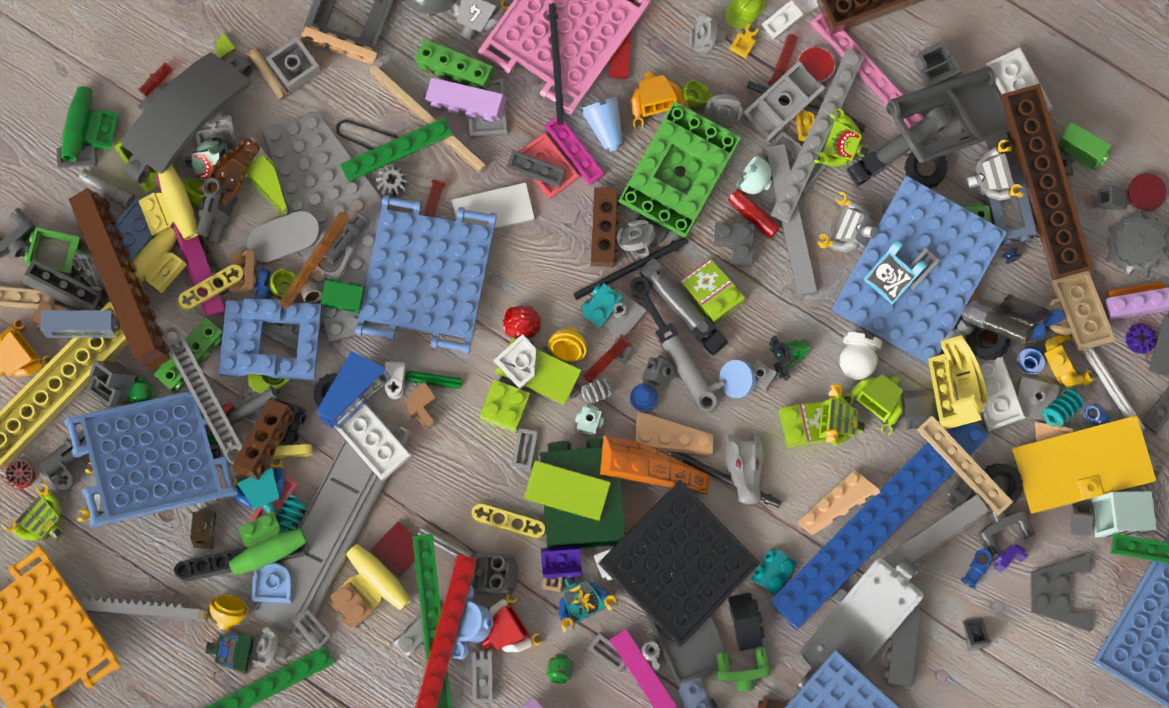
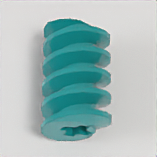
[1042,388,1084,427]
[276,494,308,533]

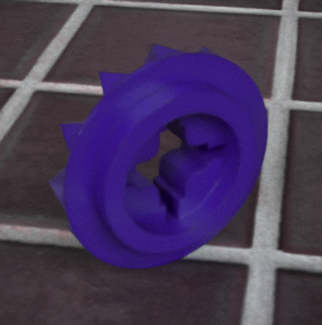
[1126,323,1157,354]

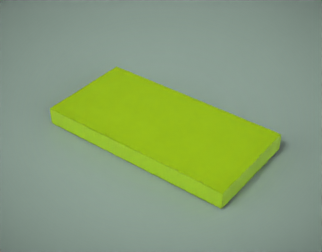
[495,338,582,406]
[524,461,610,521]

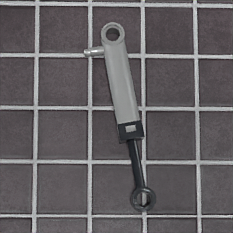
[630,277,725,414]

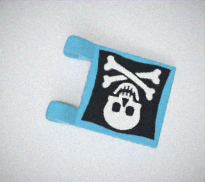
[864,240,927,305]

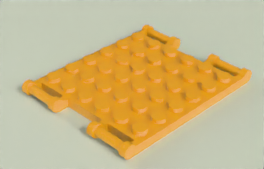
[0,545,122,708]

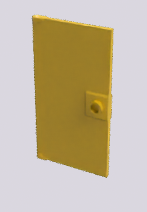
[1012,415,1156,514]

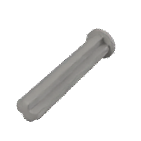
[418,527,473,557]

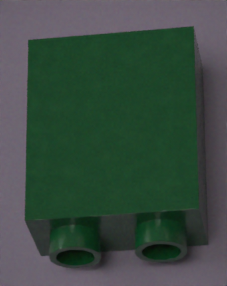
[540,438,625,548]

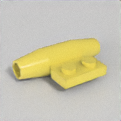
[139,164,198,240]
[132,228,187,294]
[338,544,412,612]

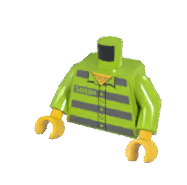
[819,384,865,446]
[2,481,65,541]

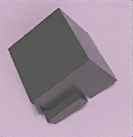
[914,41,962,87]
[87,360,136,408]

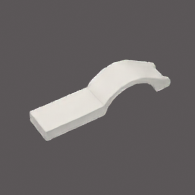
[761,0,818,40]

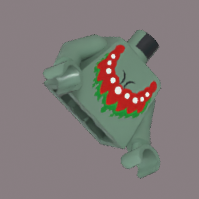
[185,139,228,198]

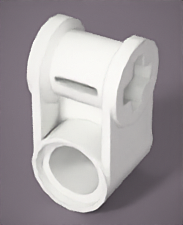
[385,361,406,400]

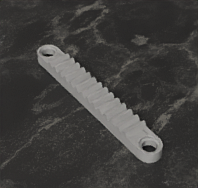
[162,326,242,465]
[76,596,208,621]

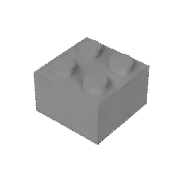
[266,37,321,93]

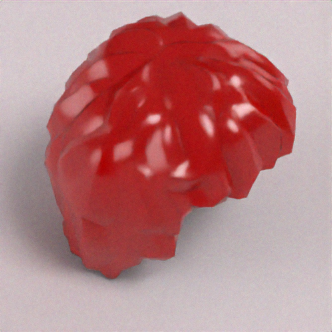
[503,305,542,339]

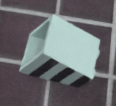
[1091,491,1156,537]

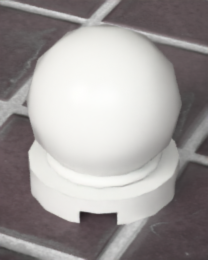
[839,332,882,380]

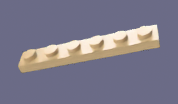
[917,416,1013,516]

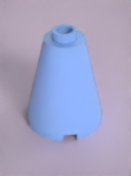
[581,97,623,152]

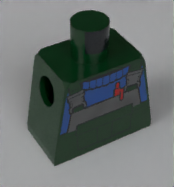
[205,635,254,674]

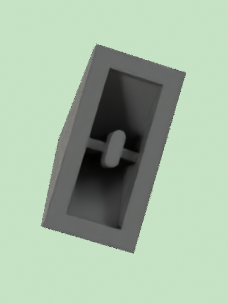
[963,618,991,651]

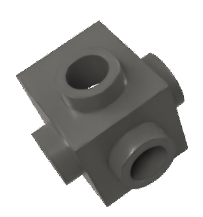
[642,355,676,387]

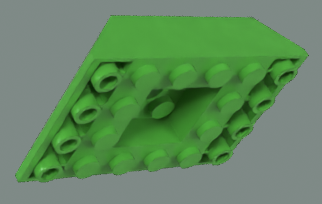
[618,101,741,238]

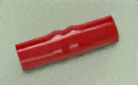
[727,189,780,239]

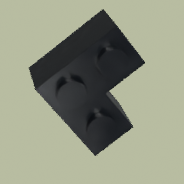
[728,592,765,651]

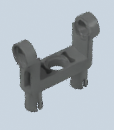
[196,178,238,244]

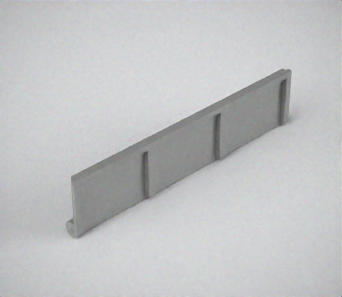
[253,416,412,640]

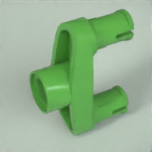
[716,648,772,692]

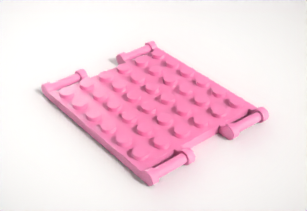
[477,0,652,115]

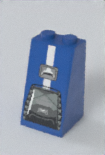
[316,351,391,429]

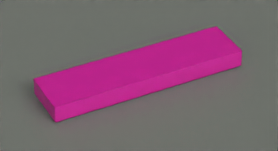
[544,117,605,186]

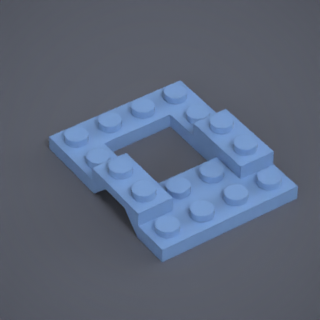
[218,299,322,380]

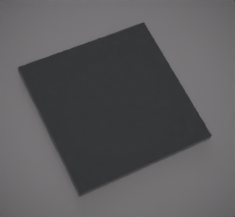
[597,480,760,647]

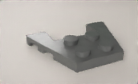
[1030,555,1091,632]

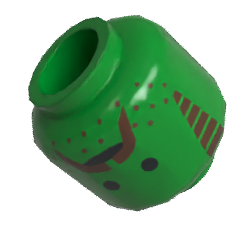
[128,377,152,404]
[546,654,573,684]

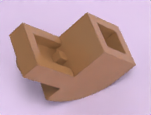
[407,382,437,430]

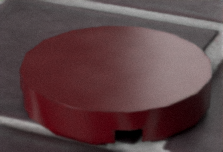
[1127,173,1167,212]

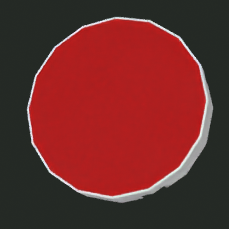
[798,46,835,84]

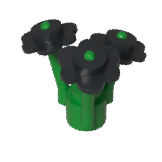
[769,335,811,381]

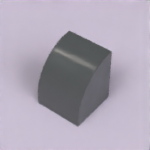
[1097,186,1127,210]
[1071,504,1094,535]

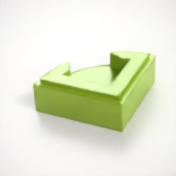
[216,34,235,59]

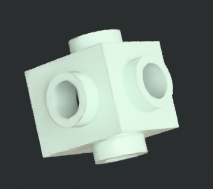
[575,405,604,437]

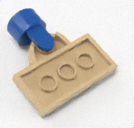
[1018,271,1115,351]

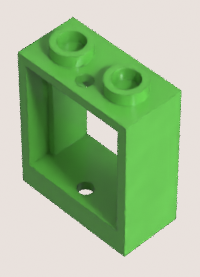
[1058,122,1111,171]
[24,227,83,278]

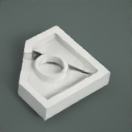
[494,334,536,389]

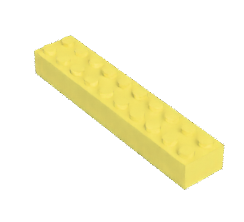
[0,301,128,470]

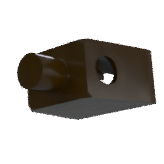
[191,511,216,549]

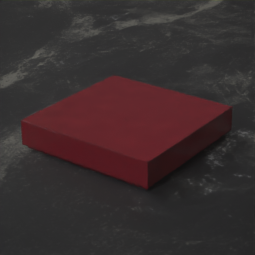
[371,521,415,577]

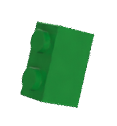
[321,279,364,314]

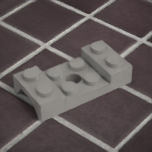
[743,61,825,142]

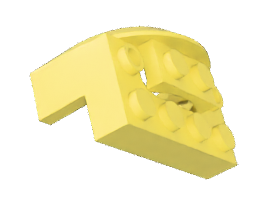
[928,335,988,430]

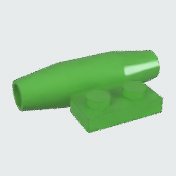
[229,511,307,576]

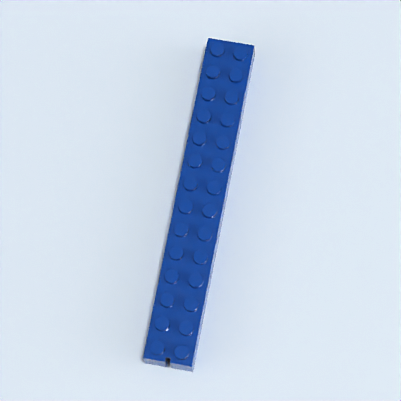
[769,423,988,631]

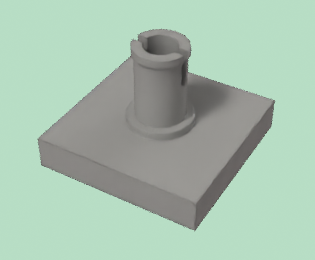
[603,287,647,340]
[1017,377,1059,423]

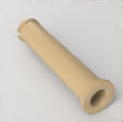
[246,47,289,101]

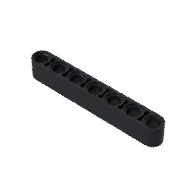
[174,542,309,582]

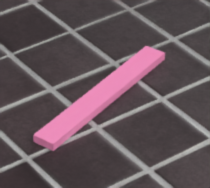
[811,13,924,128]

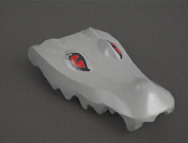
[725,434,763,504]

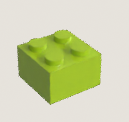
[480,380,531,433]

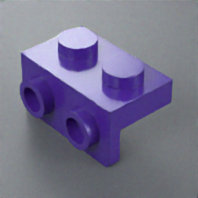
[994,544,1028,573]
[541,545,582,579]

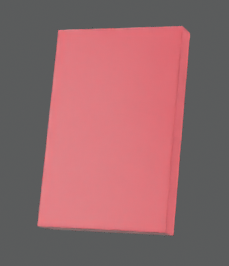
[519,132,580,200]

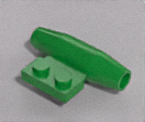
[61,86,119,161]

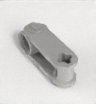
[392,613,423,657]

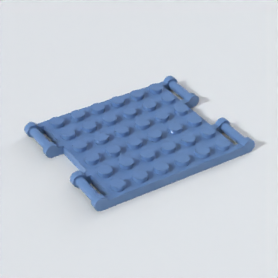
[355,195,497,354]
[65,391,238,528]

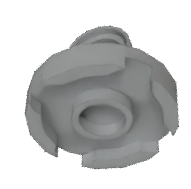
[689,15,726,54]
[704,90,743,127]
[617,220,655,258]
[251,627,289,667]

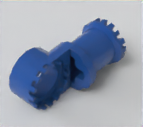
[254,268,272,299]
[1084,403,1111,426]
[961,549,992,589]

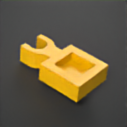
[730,23,759,59]

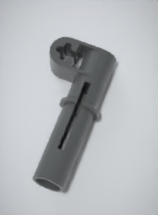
[38,429,87,491]

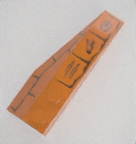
[600,435,710,494]

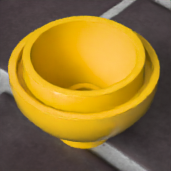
[548,327,587,362]
[210,594,249,630]

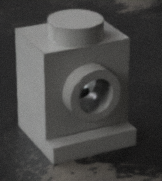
[750,360,777,392]

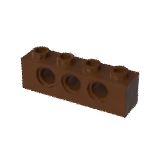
[591,187,621,267]
[233,399,295,480]

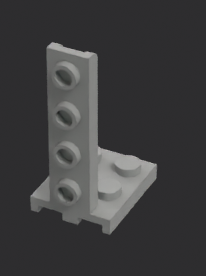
[195,108,238,152]

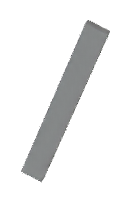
[765,144,817,296]

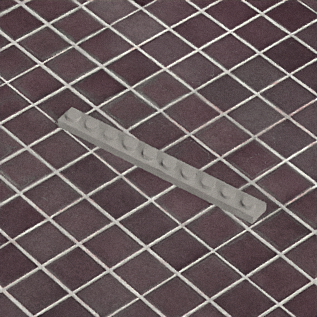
[770,48,865,223]

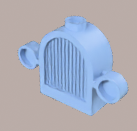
[451,586,493,659]

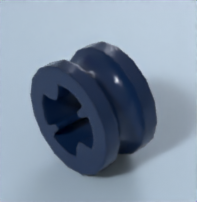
[1002,248,1022,264]

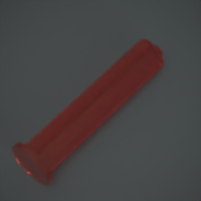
[768,34,798,86]
[423,180,446,217]
[583,334,632,383]

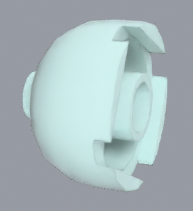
[736,155,772,194]

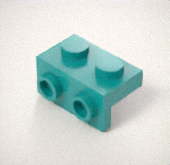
[580,283,622,328]
[751,548,797,595]

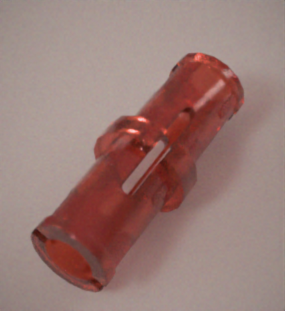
[138,62,173,97]

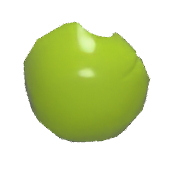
[682,80,712,108]
[270,268,299,299]

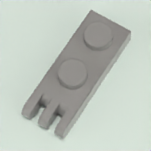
[472,649,493,704]

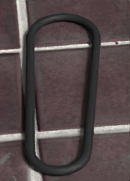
[336,120,399,150]

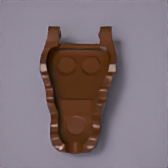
[199,137,260,206]

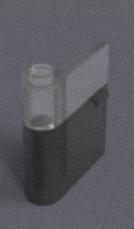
[962,288,1054,345]

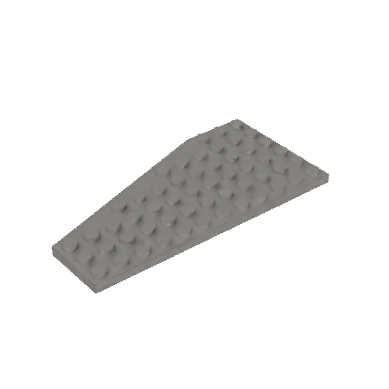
[264,113,390,343]

